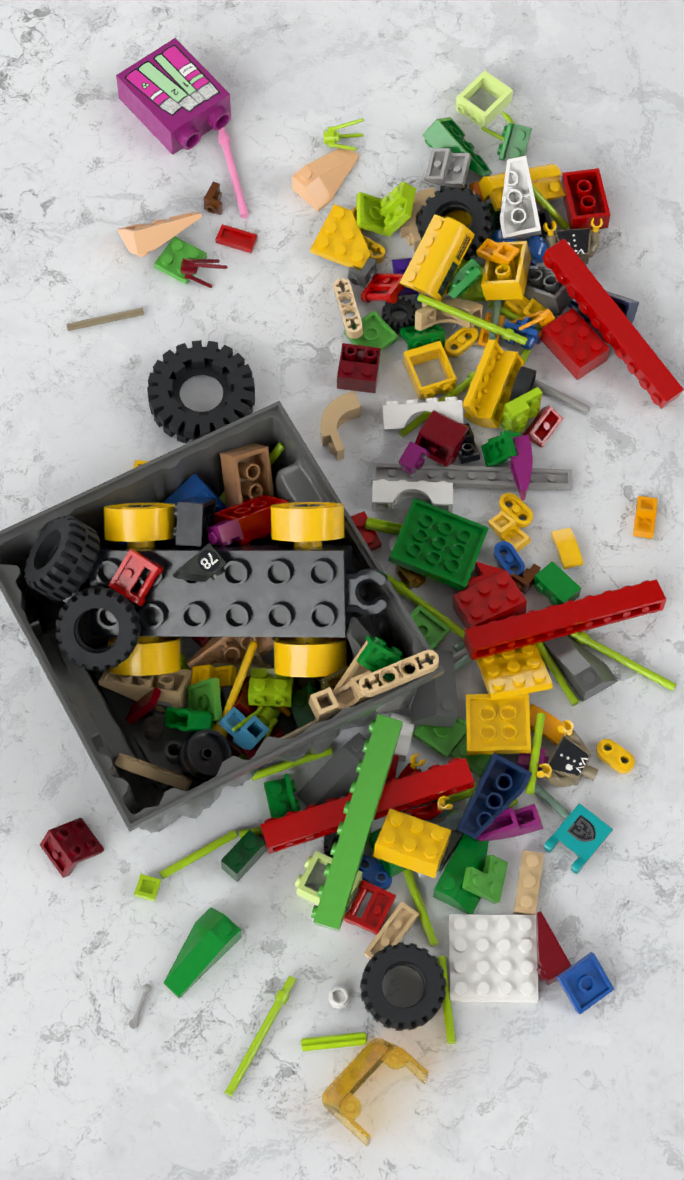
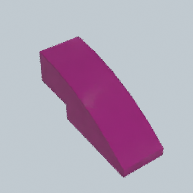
[510,435,533,501]
[477,804,544,842]

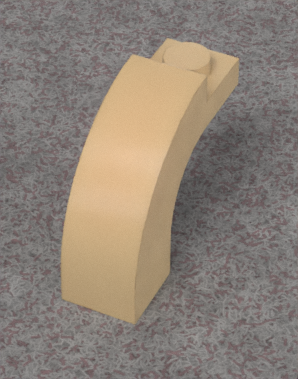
[399,187,436,252]
[415,298,483,331]
[321,391,361,461]

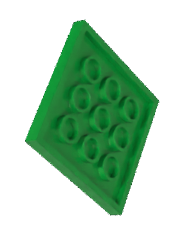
[388,498,489,591]

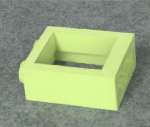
[455,70,513,127]
[295,851,363,911]

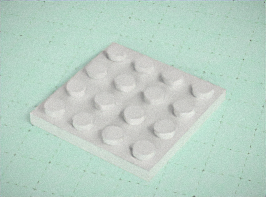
[448,914,539,1003]

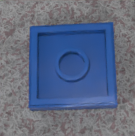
[556,952,615,1014]

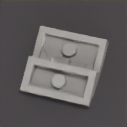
[425,148,472,188]

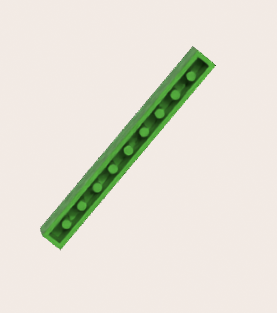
[311,714,403,932]

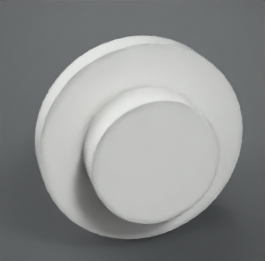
[328,986,350,1009]

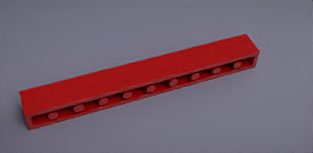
[542,239,684,409]
[463,579,666,661]
[260,758,474,854]

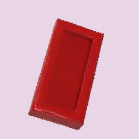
[215,224,258,253]

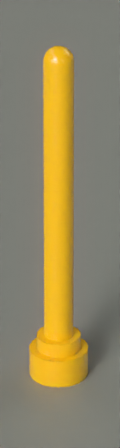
[212,640,258,738]

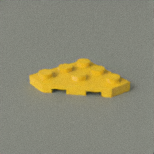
[310,204,370,271]

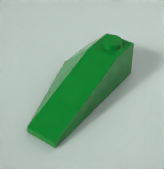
[422,117,492,177]
[433,834,489,915]
[163,907,242,998]

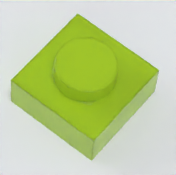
[134,874,162,902]

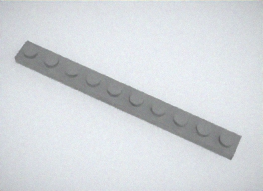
[372,463,572,491]

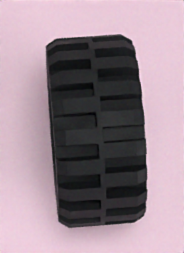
[417,186,493,260]
[24,515,100,601]
[55,586,141,671]
[360,942,447,1031]

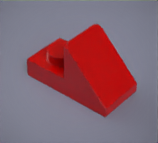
[466,562,504,589]

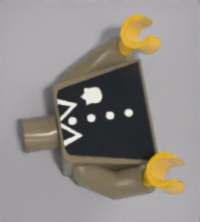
[543,218,603,265]
[537,720,598,788]

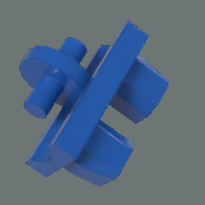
[504,316,541,350]

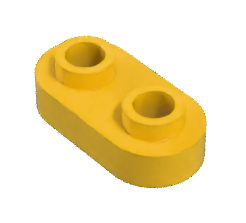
[444,326,478,357]
[499,493,533,528]
[596,739,635,774]

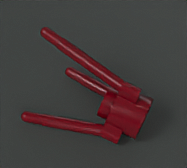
[180,258,228,288]

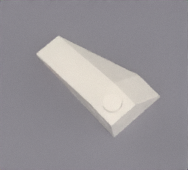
[500,156,541,239]

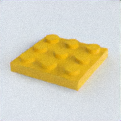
[475,644,552,700]
[466,693,531,755]

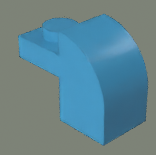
[218,707,270,750]

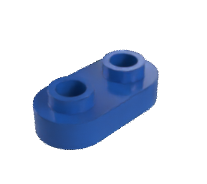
[493,541,525,577]
[359,855,392,890]

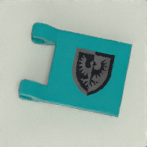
[544,803,613,874]

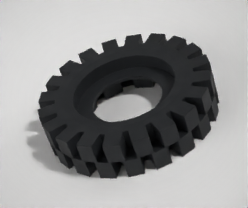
[147,340,255,443]

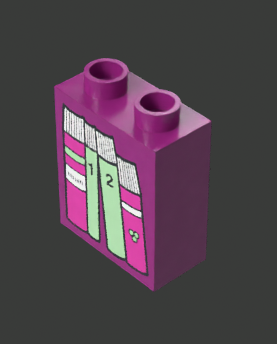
[116,38,231,155]

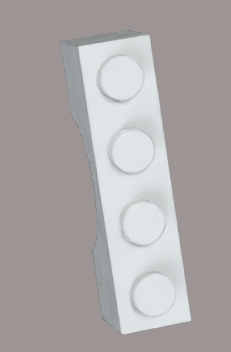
[382,397,464,429]
[372,479,453,513]

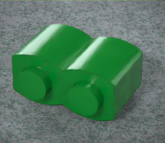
[164,707,212,732]

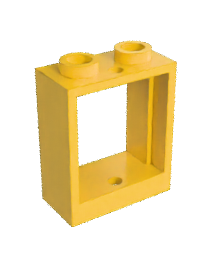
[403,341,457,400]

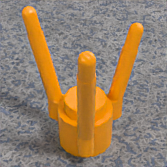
[510,309,555,337]

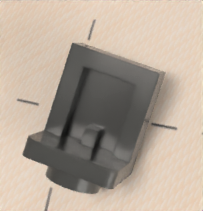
[348,257,378,288]

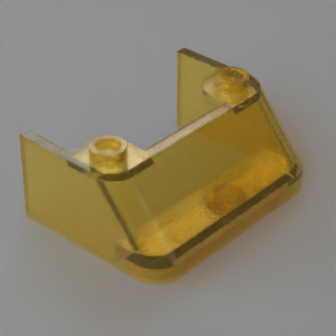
[322,1038,429,1146]

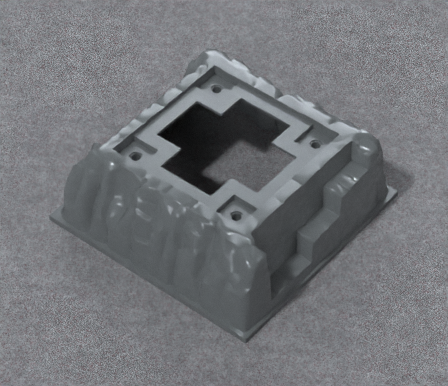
[0,401,444,833]

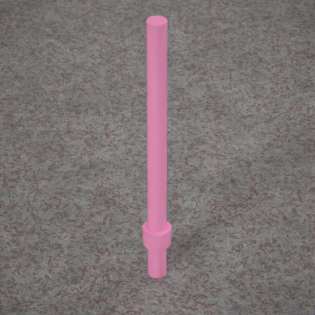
[218,127,249,218]

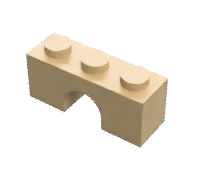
[309,671,376,722]

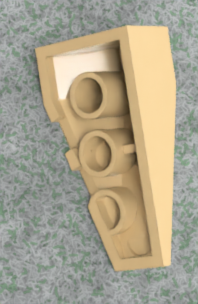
[99,669,192,712]

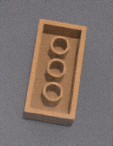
[220,443,274,508]

